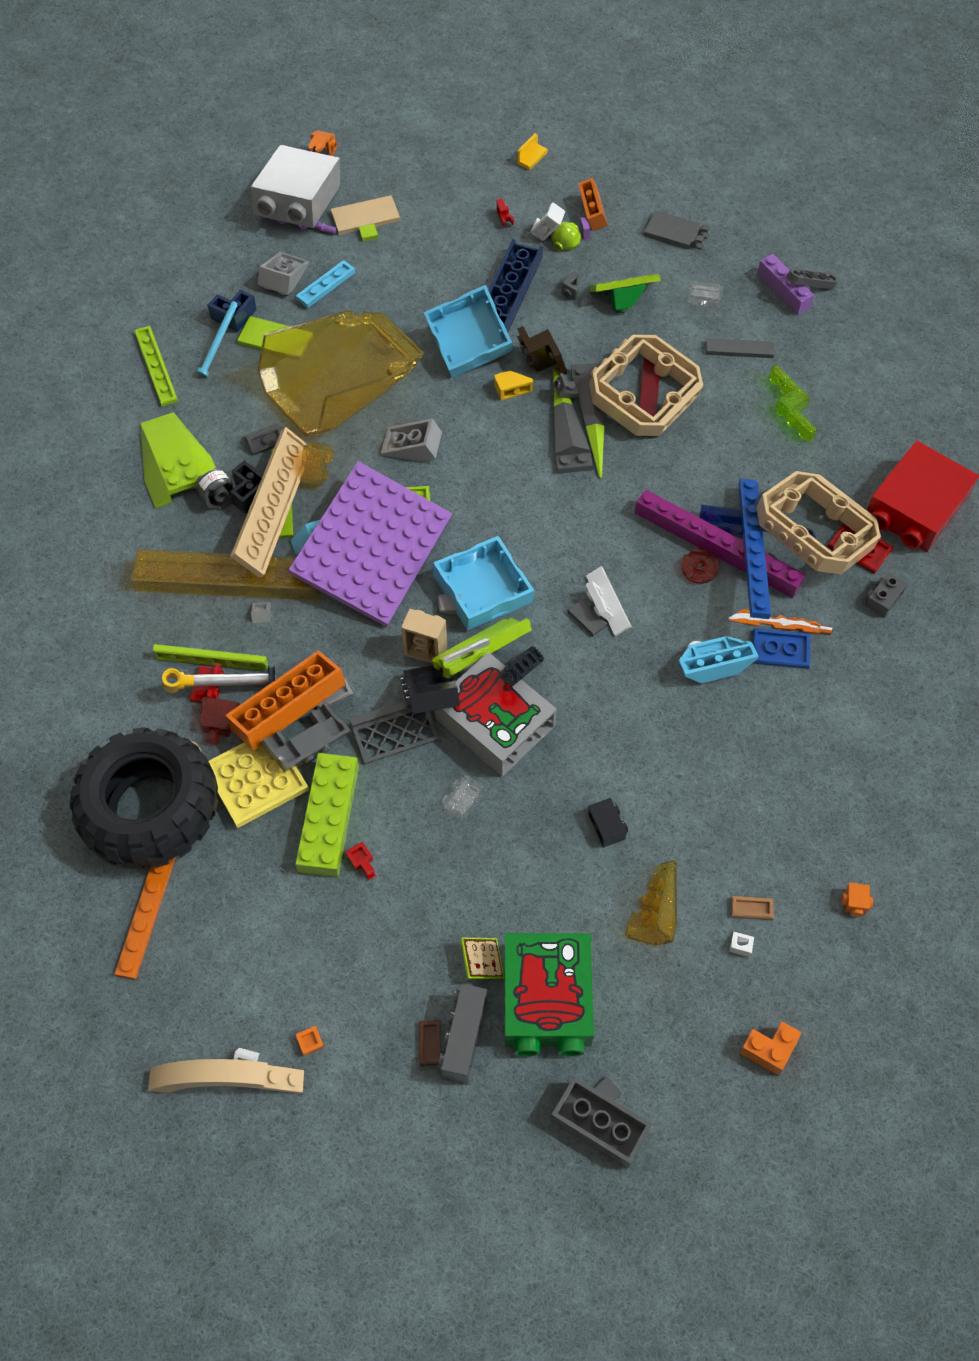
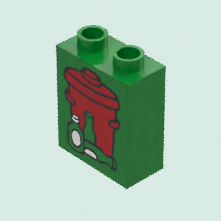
[505,933,594,1057]

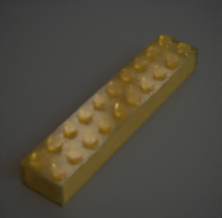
[131,549,320,601]

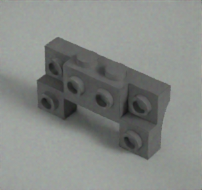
[260,702,350,773]

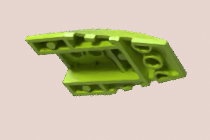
[140,412,216,508]

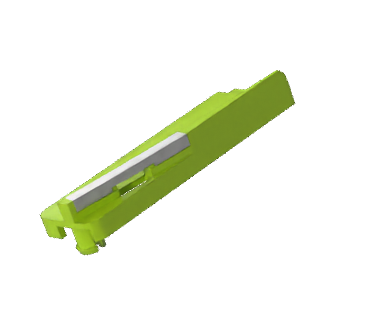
[432,618,532,678]

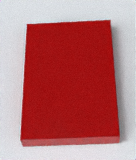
[827,523,893,574]

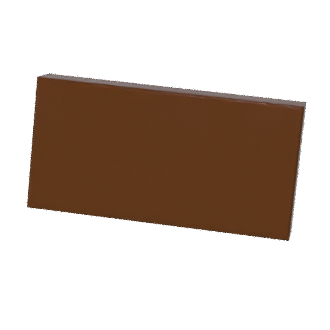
[419,1020,441,1066]

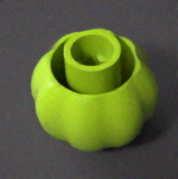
[551,222,581,251]

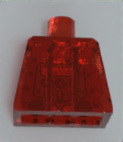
[200,697,240,744]

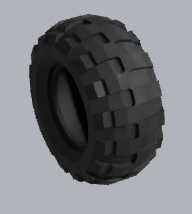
[70,727,218,869]

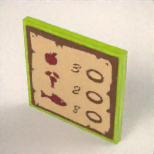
[460,937,505,979]

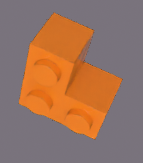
[740,1022,802,1076]

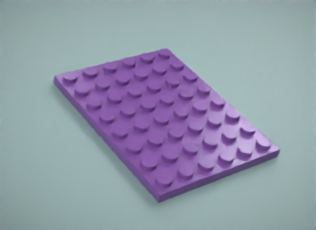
[288,461,453,627]

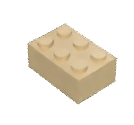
[401,609,447,664]

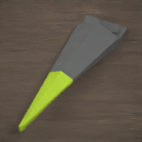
[571,363,605,479]
[553,368,593,474]

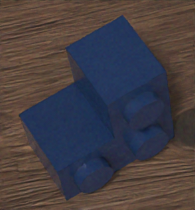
[207,290,257,331]

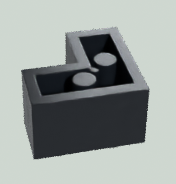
[230,460,263,514]

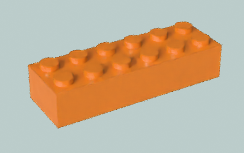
[225,650,346,751]

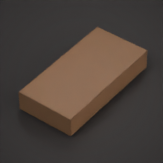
[731,896,774,920]

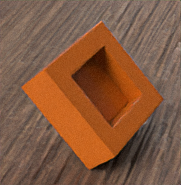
[296,1026,324,1056]

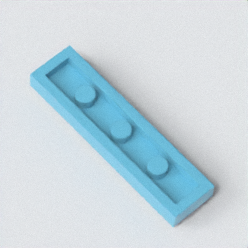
[296,260,355,309]

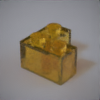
[300,442,334,485]

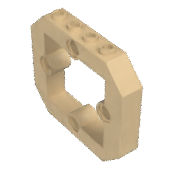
[589,335,703,436]
[756,471,881,574]

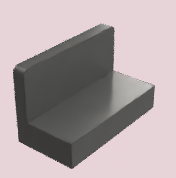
[244,424,281,454]

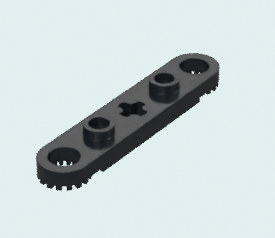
[500,646,544,686]

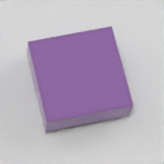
[579,217,590,240]

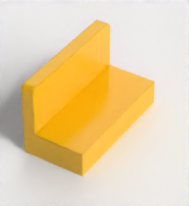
[517,133,548,170]

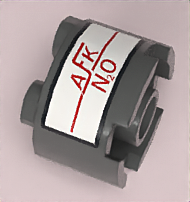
[196,467,236,511]

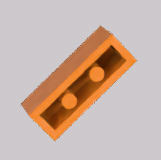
[578,178,608,230]

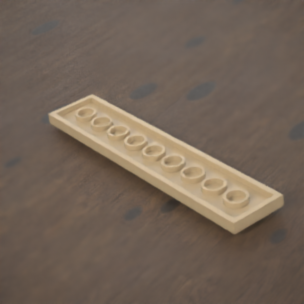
[230,427,313,578]

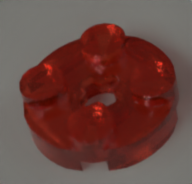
[682,549,719,584]

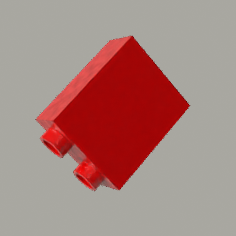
[867,440,979,552]

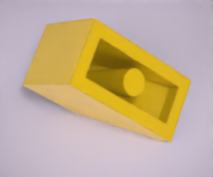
[494,371,533,400]

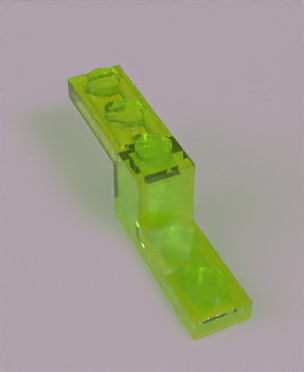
[769,364,817,442]

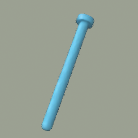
[197,301,237,377]

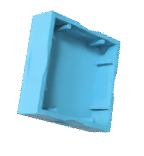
[423,285,514,378]
[433,536,534,631]

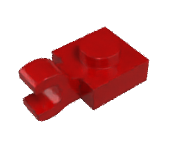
[496,199,514,227]
[345,841,376,880]

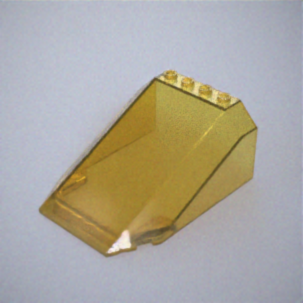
[258,310,424,436]

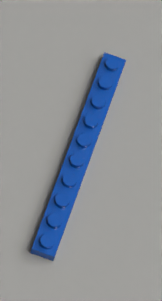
[738,479,771,619]

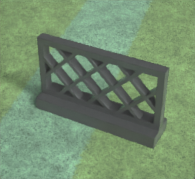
[350,700,439,764]

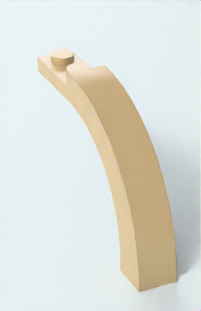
[148,1059,304,1094]

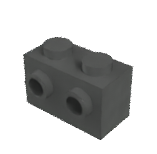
[865,572,907,618]

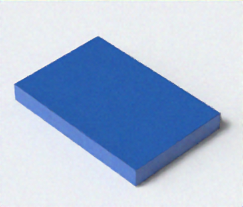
[752,628,810,669]

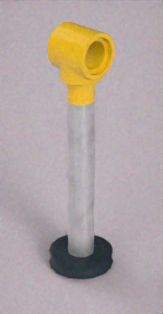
[162,666,276,693]

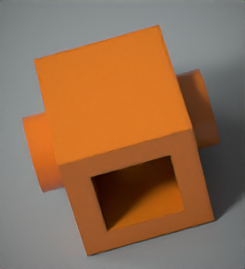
[841,883,873,917]

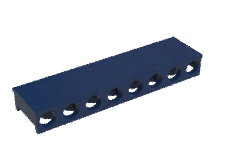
[488,239,543,333]

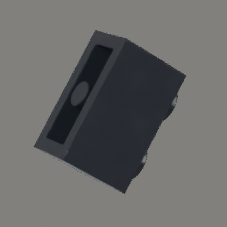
[587,798,628,848]

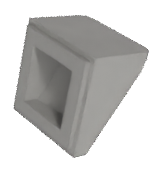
[438,594,461,615]
[251,602,271,623]

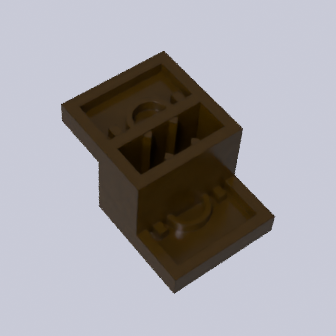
[517,326,567,375]

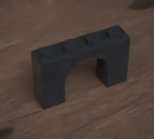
[401,665,460,714]

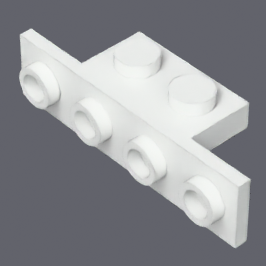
[586,566,632,636]

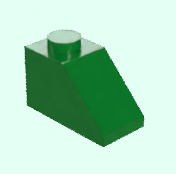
[610,284,646,312]

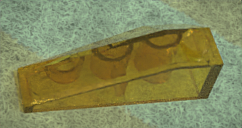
[625,860,677,946]

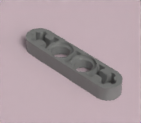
[786,268,838,289]

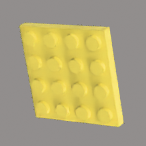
[209,743,309,828]

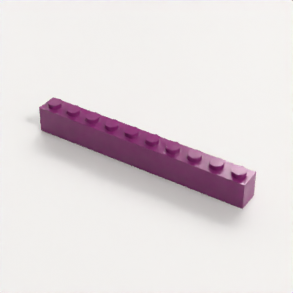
[635,490,806,598]

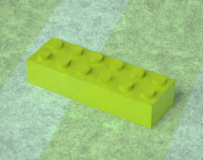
[296,753,359,877]

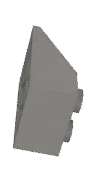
[258,252,310,295]
[380,418,442,461]

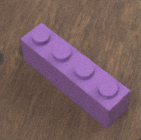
[757,254,814,315]

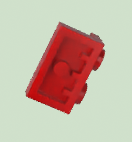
[190,663,225,705]

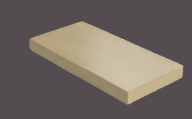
[331,195,400,235]

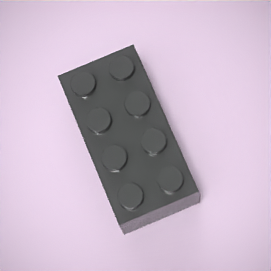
[438,984,487,1085]
[550,1076,652,1169]

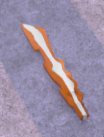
[728,609,832,634]

